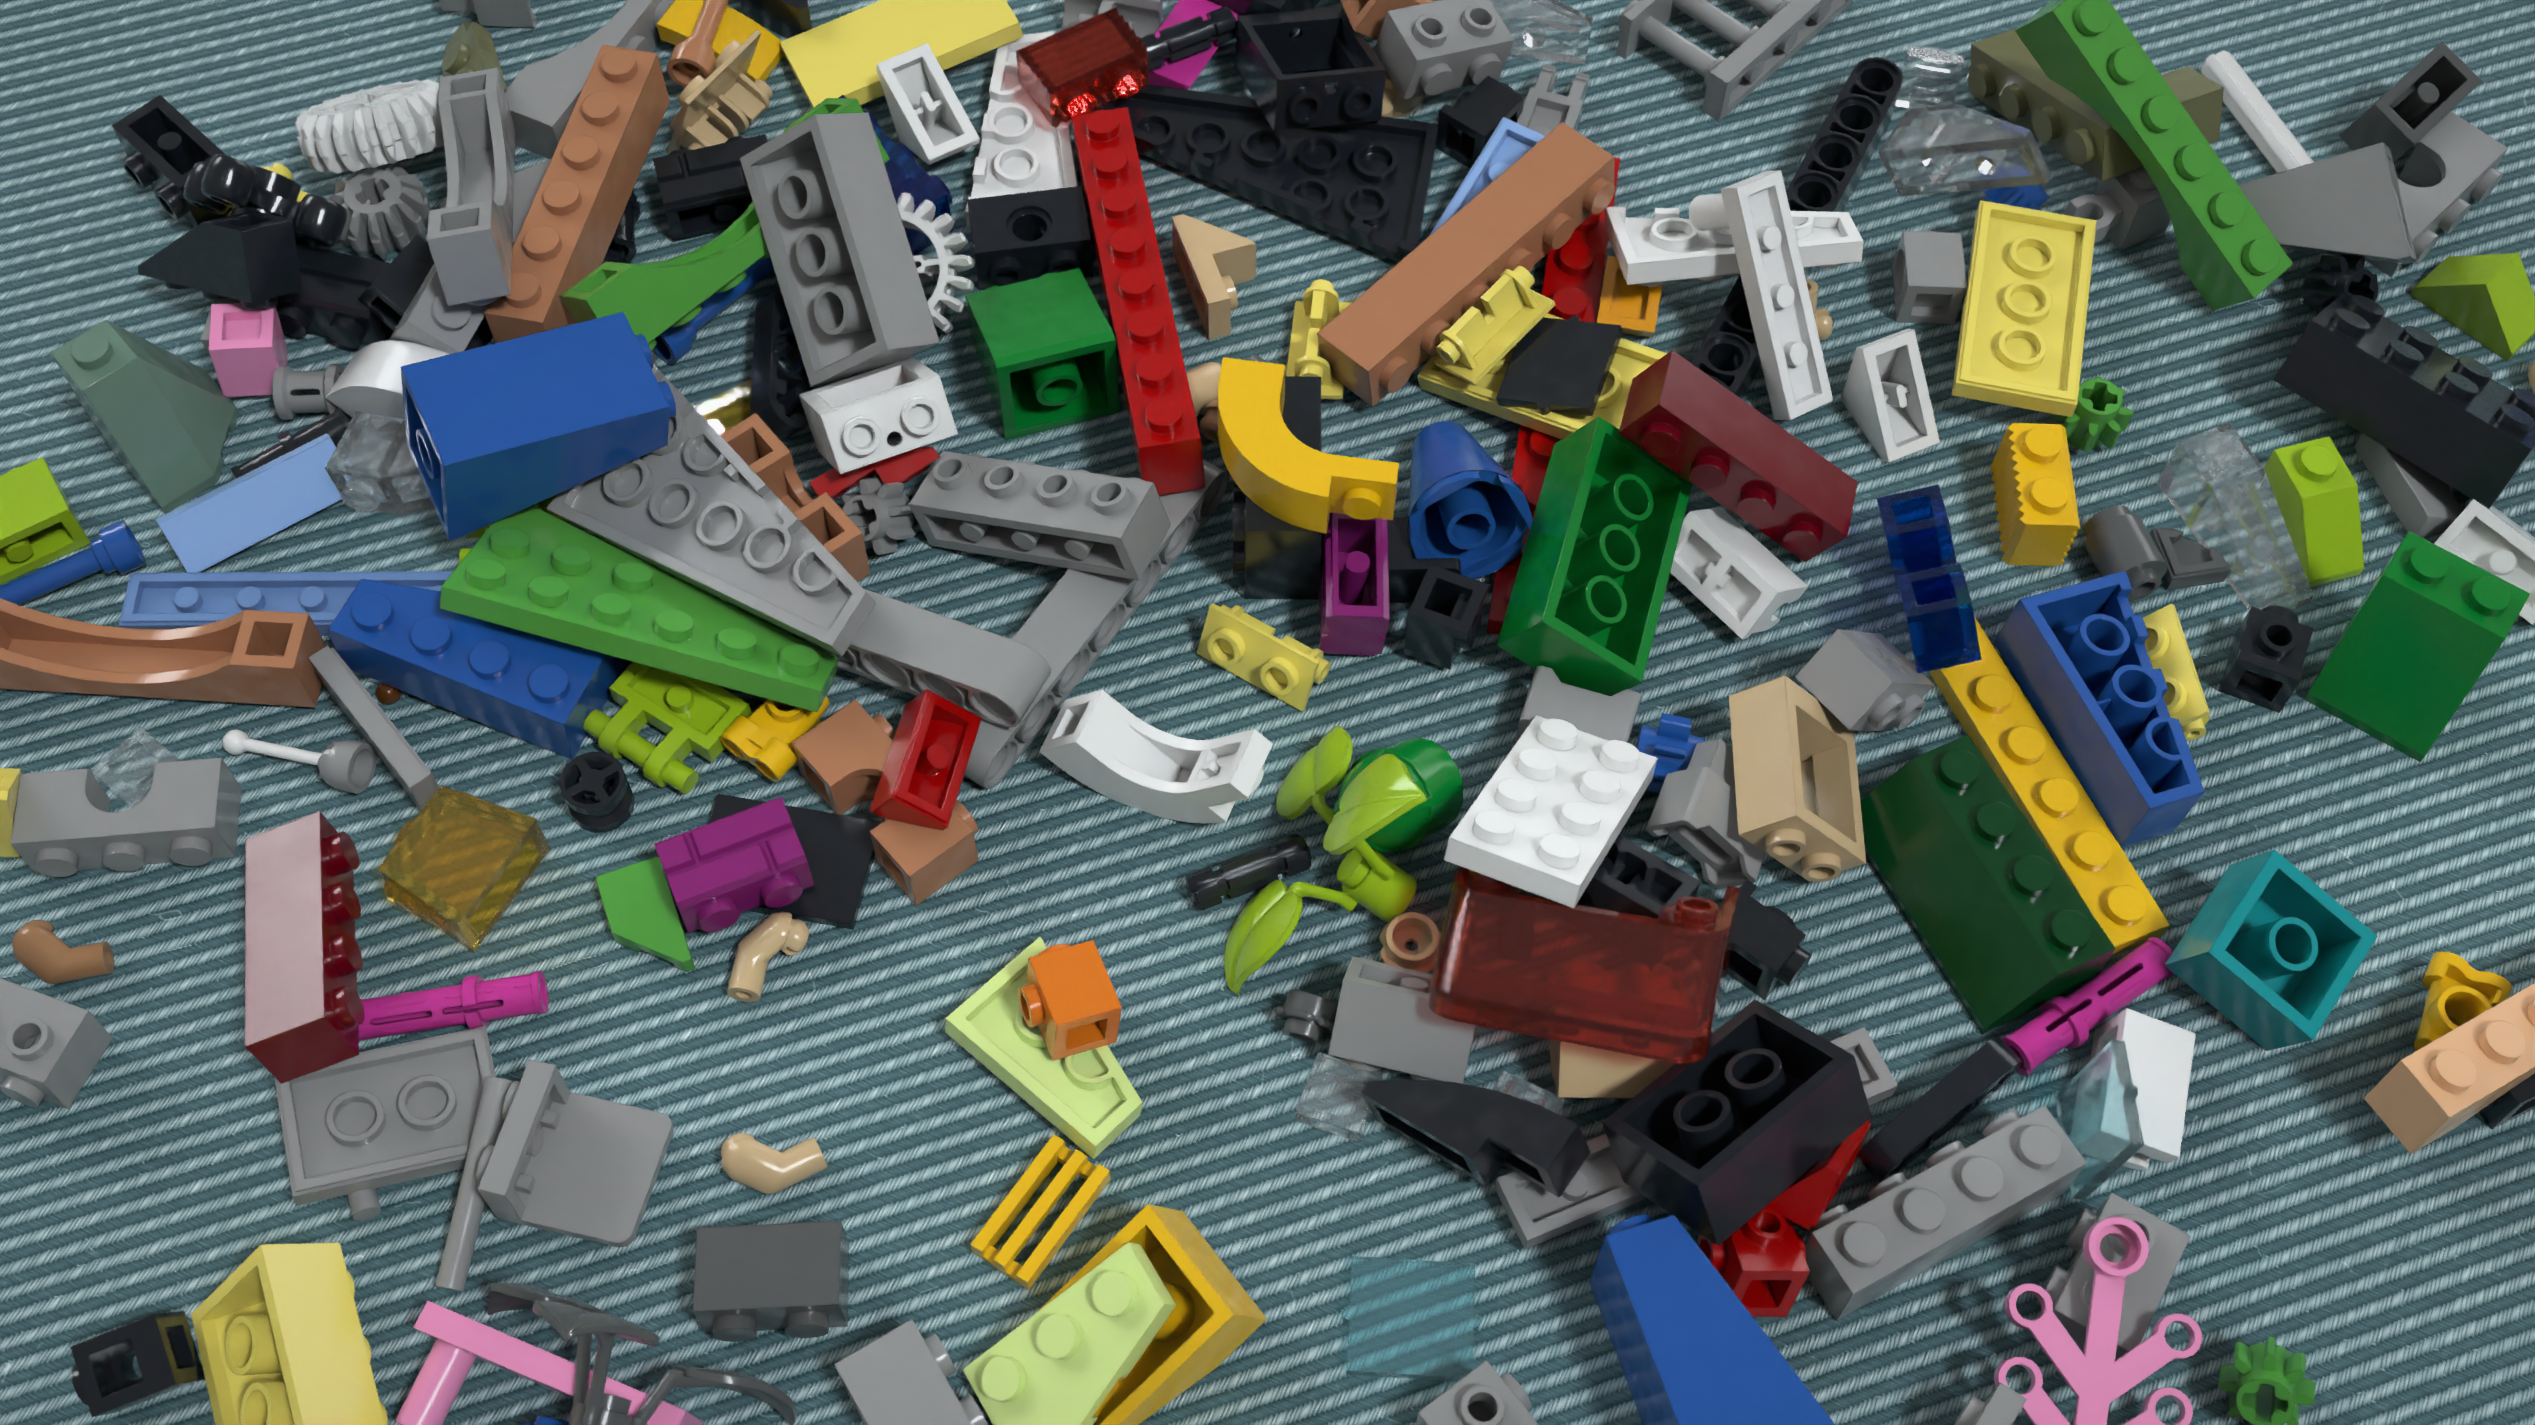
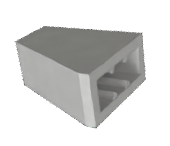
[2239,142,2417,265]

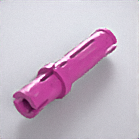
[2002,937,2174,1076]
[358,971,549,1040]

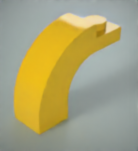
[1218,357,1399,533]

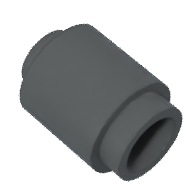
[2083,506,2168,600]

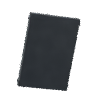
[709,794,882,929]

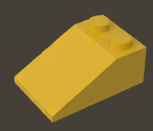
[1036,1204,1267,1425]

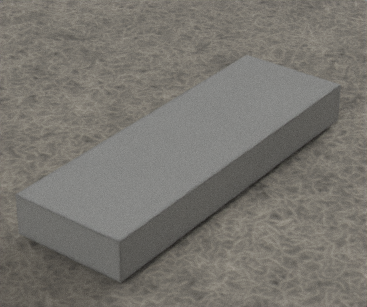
[308,645,446,818]

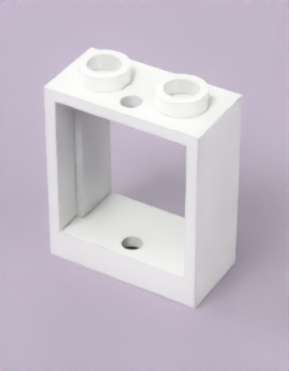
[799,357,958,474]

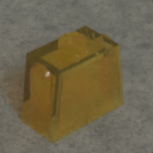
[378,785,550,953]

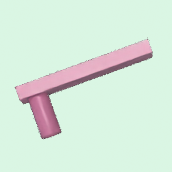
[394,1300,703,1425]

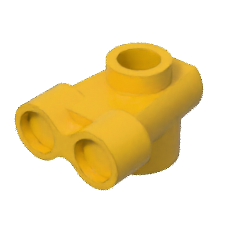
[719,696,830,782]
[2414,951,2512,1050]

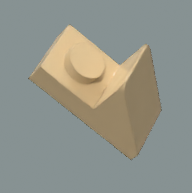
[1172,214,1256,340]

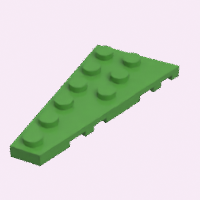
[440,506,838,712]

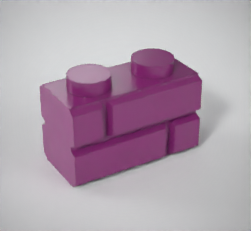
[1319,513,1390,656]
[654,797,814,933]

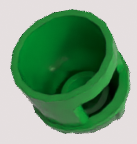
[1333,737,1463,853]

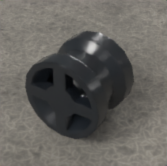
[559,752,635,833]

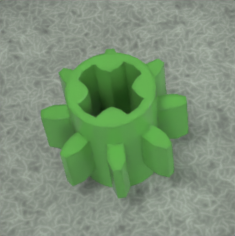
[2051,376,2133,452]
[2218,1336,2315,1425]

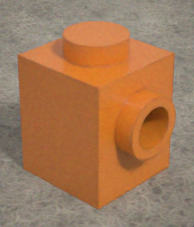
[1018,940,1122,1061]

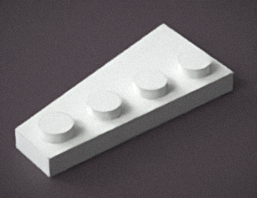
[965,31,1077,227]
[1605,207,1863,287]

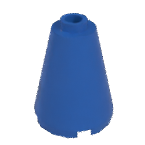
[1407,421,1533,579]

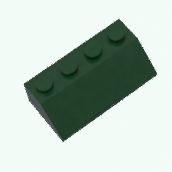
[1861,734,2116,1034]

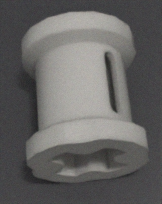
[272,364,347,420]

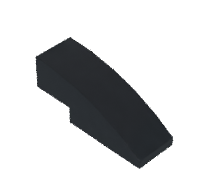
[1361,1079,1591,1198]

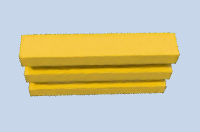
[970,1134,1111,1290]

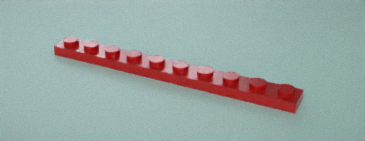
[1486,158,1620,634]

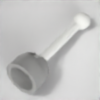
[222,729,376,794]

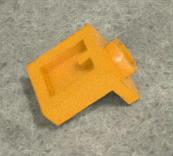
[1596,256,1663,338]

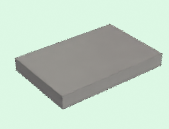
[274,1026,496,1206]

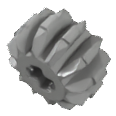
[328,163,432,260]

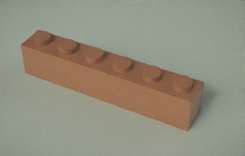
[484,44,670,343]
[1317,122,1615,407]

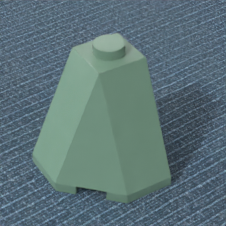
[50,320,239,514]

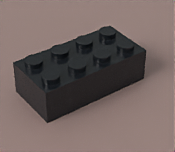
[2273,293,2535,509]

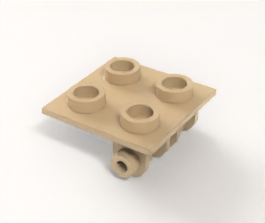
[667,30,773,154]

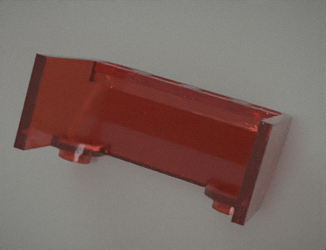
[1429,866,1741,1063]

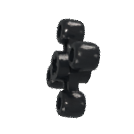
[183,154,347,247]

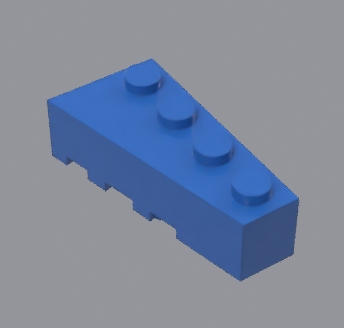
[1994,571,2205,848]
[328,579,630,760]

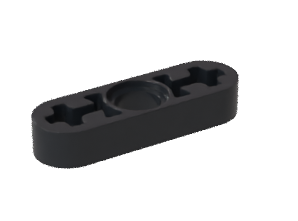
[750,286,813,441]
[1856,1036,2024,1183]

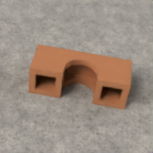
[720,413,871,582]
[792,700,979,906]

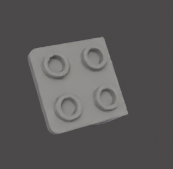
[476,1059,674,1247]

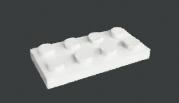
[1444,715,1658,908]

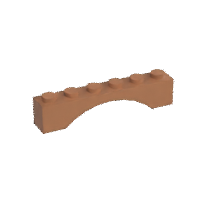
[0,598,326,707]

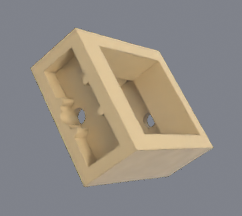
[1729,675,1866,882]

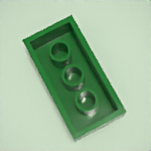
[1497,417,1692,696]

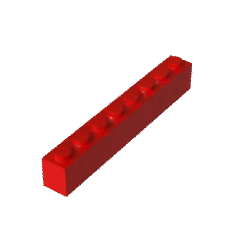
[1071,107,1206,495]

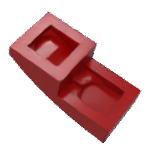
[809,447,940,500]

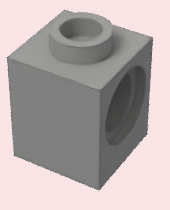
[1891,230,1967,324]

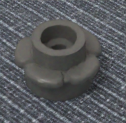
[1275,990,1338,1044]

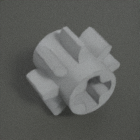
[842,478,915,555]

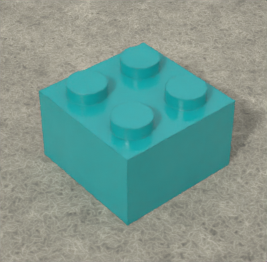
[2165,849,2378,1051]

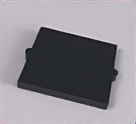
[1496,316,1623,416]

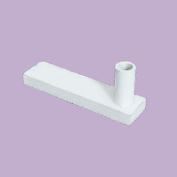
[1689,170,1833,420]

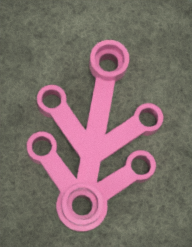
[1994,1217,2202,1425]

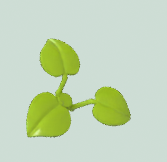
[1224,725,1427,996]

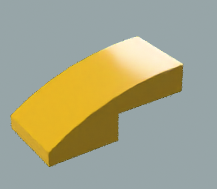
[656,0,784,82]

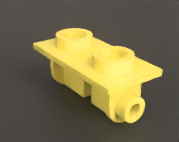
[1434,266,1556,386]
[1286,279,1353,399]
[1197,603,1331,712]
[2143,603,2210,741]

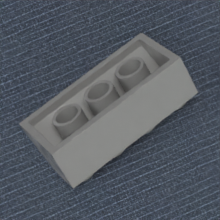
[740,113,940,387]

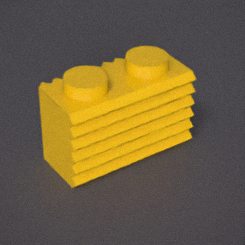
[1990,423,2081,566]

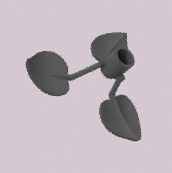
[488,1283,797,1425]

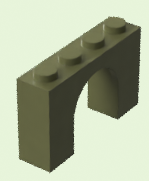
[1967,28,2224,182]

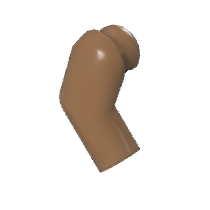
[12,920,114,984]

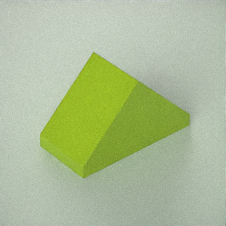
[2410,253,2535,361]

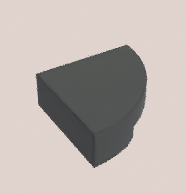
[2150,528,2231,591]

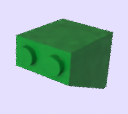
[965,268,1120,440]
[2304,531,2530,762]

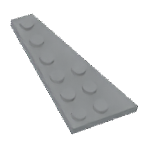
[546,364,876,657]

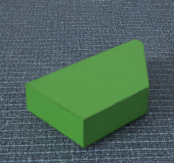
[595,856,696,972]

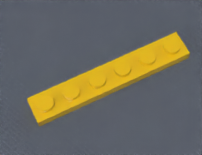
[1912,613,2170,956]

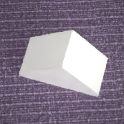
[876,43,980,165]
[1840,328,1940,462]

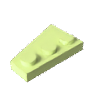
[945,937,1143,1159]
[963,1242,1176,1425]

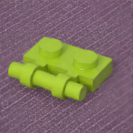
[583,662,752,794]

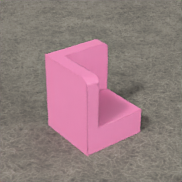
[209,303,288,397]

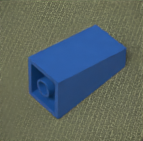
[400,312,676,540]
[1589,1215,1835,1425]

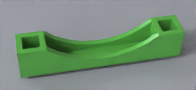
[2015,0,2293,311]
[560,98,890,351]

